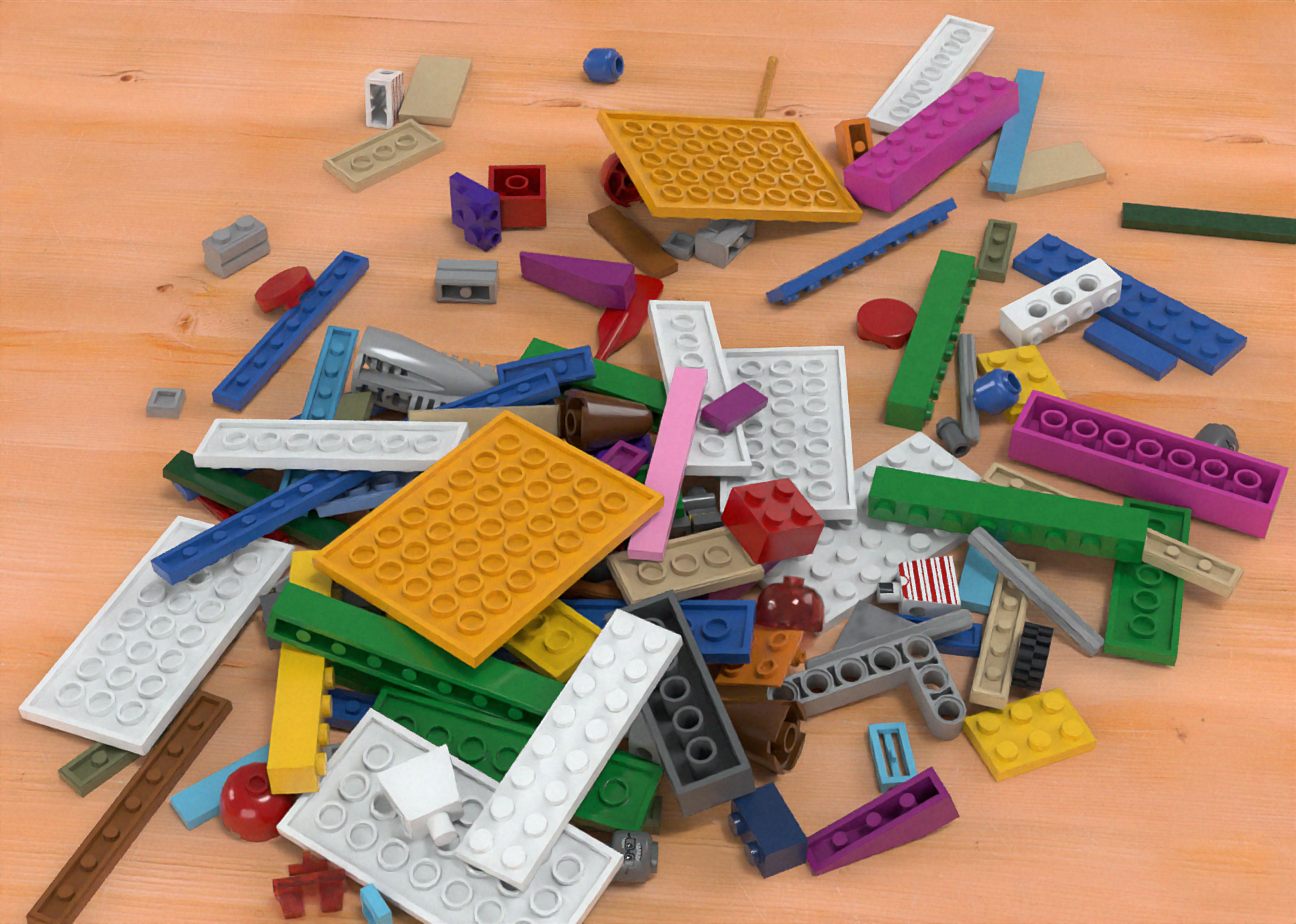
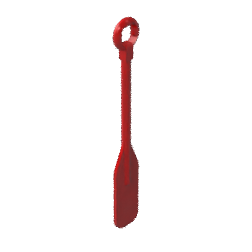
[561,274,664,441]

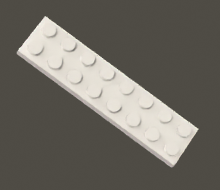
[865,14,995,134]
[647,300,752,476]
[193,419,470,473]
[455,608,683,891]

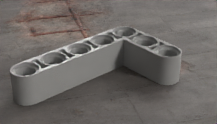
[766,633,966,741]

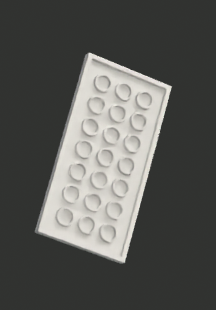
[720,346,857,520]
[756,431,982,637]
[18,515,295,756]
[276,708,624,924]

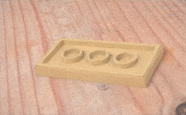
[398,55,473,127]
[323,118,445,193]
[980,141,1107,202]
[607,526,764,605]

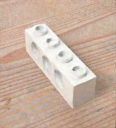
[1000,258,1122,347]

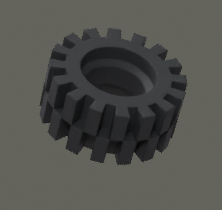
[1011,622,1054,692]

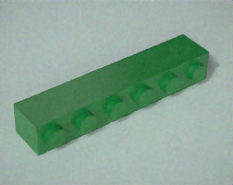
[519,338,667,432]

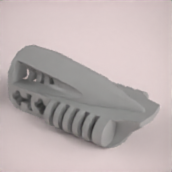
[351,325,499,418]

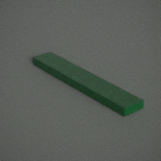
[1121,202,1296,244]
[163,450,351,550]

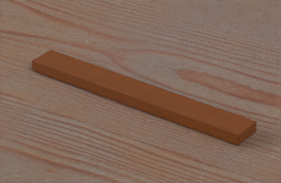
[26,690,233,924]

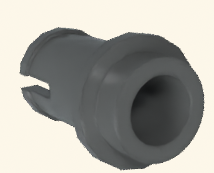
[936,417,971,458]

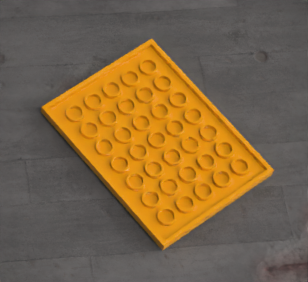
[596,110,863,224]
[312,409,664,668]

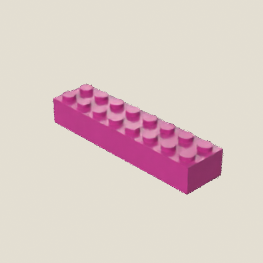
[843,72,1019,213]
[1007,390,1289,539]

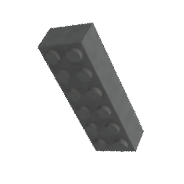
[604,589,756,818]

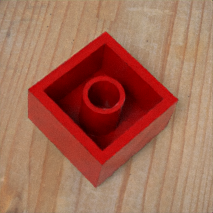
[488,165,547,228]
[721,478,825,565]

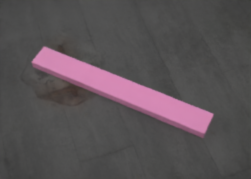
[627,367,708,562]

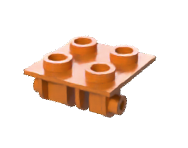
[715,629,806,688]

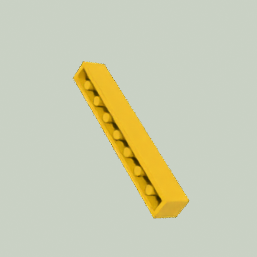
[267,550,342,794]

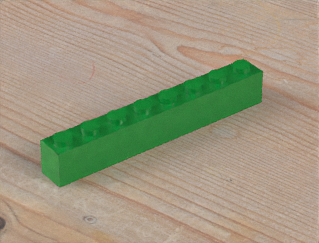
[885,250,979,432]
[868,466,1150,564]
[265,581,566,729]

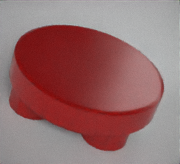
[255,266,316,313]
[856,298,917,350]

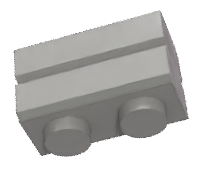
[202,215,270,279]
[694,219,756,269]
[435,259,499,304]

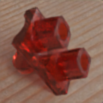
[272,850,348,919]

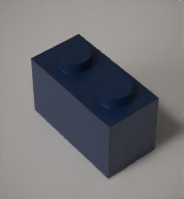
[727,782,808,879]

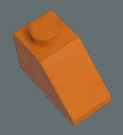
[834,117,874,168]

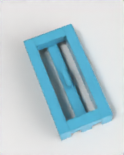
[867,722,917,793]

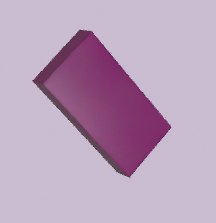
[700,382,768,434]

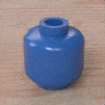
[583,48,624,82]
[972,368,1022,415]

